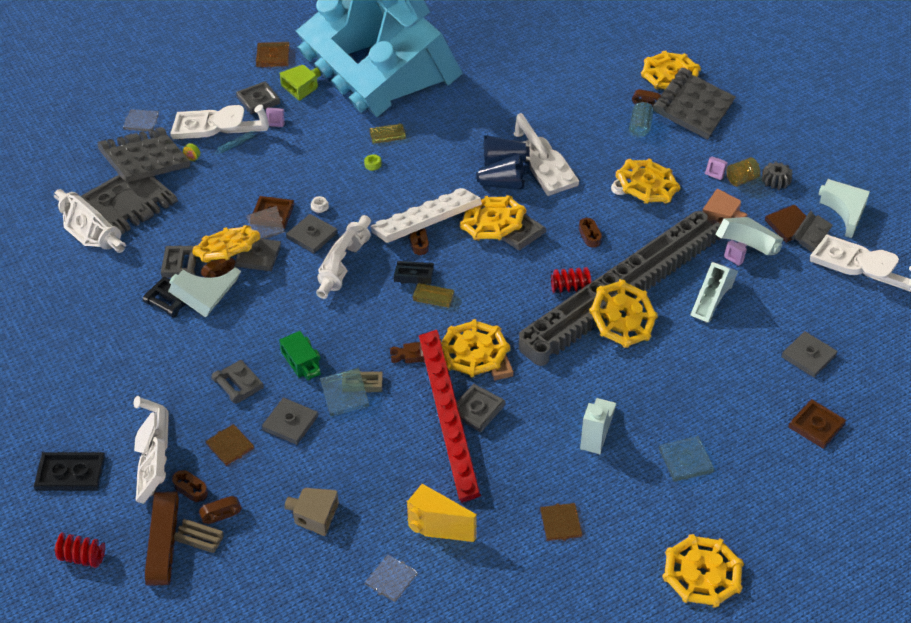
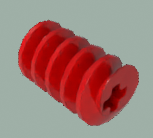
[551,267,591,293]
[55,532,105,568]

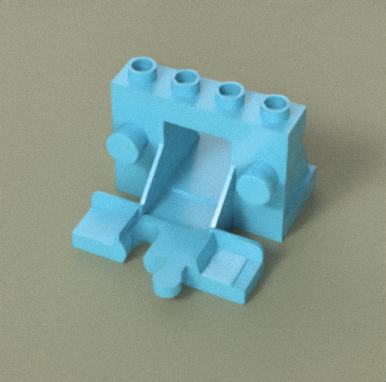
[296,0,463,117]

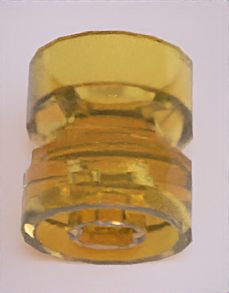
[726,157,760,186]

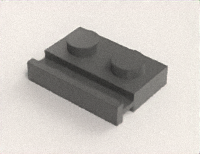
[791,210,833,252]

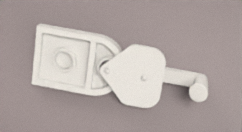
[171,105,269,139]
[514,113,579,196]
[810,234,911,292]
[134,396,169,504]

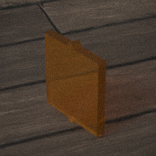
[205,424,254,466]
[540,503,582,541]

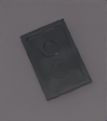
[34,452,106,491]

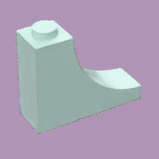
[818,179,870,238]
[716,217,784,255]
[691,262,738,323]
[169,267,241,317]
[580,398,616,454]

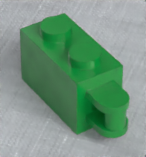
[279,331,321,380]

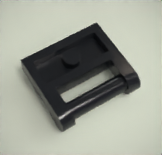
[143,276,186,318]

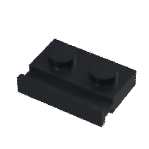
[394,261,434,285]

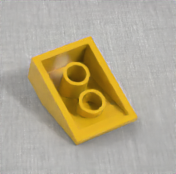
[407,484,477,542]

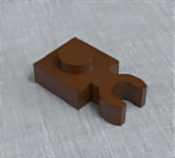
[390,342,425,363]

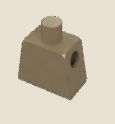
[285,488,339,536]

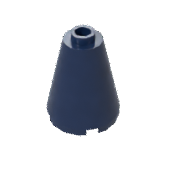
[484,135,530,166]
[476,154,525,190]

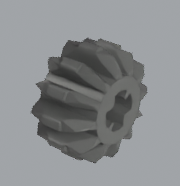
[762,161,793,190]

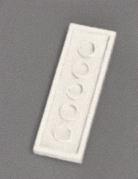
[370,188,482,243]

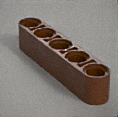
[145,491,179,586]

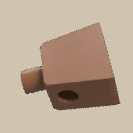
[703,189,748,225]

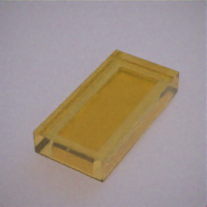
[369,124,406,144]
[413,283,454,308]

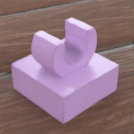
[266,108,284,127]
[705,156,728,180]
[724,240,747,266]

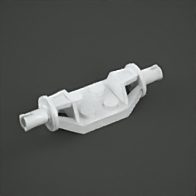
[54,189,126,253]
[316,215,371,299]

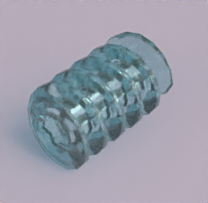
[629,102,654,138]

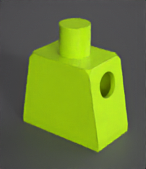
[279,65,321,101]

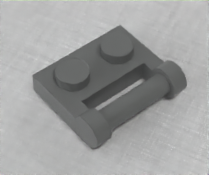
[161,246,196,278]
[211,360,264,404]

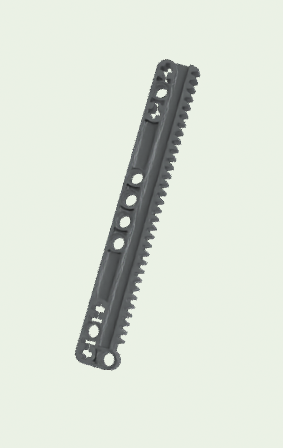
[519,211,721,366]

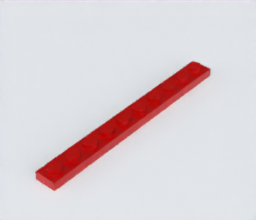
[419,329,481,503]

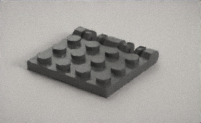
[653,68,735,139]
[98,127,190,183]
[80,175,178,235]

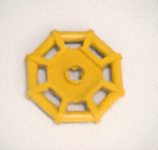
[641,51,701,90]
[615,158,680,204]
[460,195,526,241]
[192,225,260,262]
[589,279,658,348]
[441,319,510,377]
[662,534,744,608]

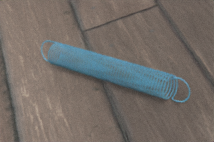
[215,131,255,154]

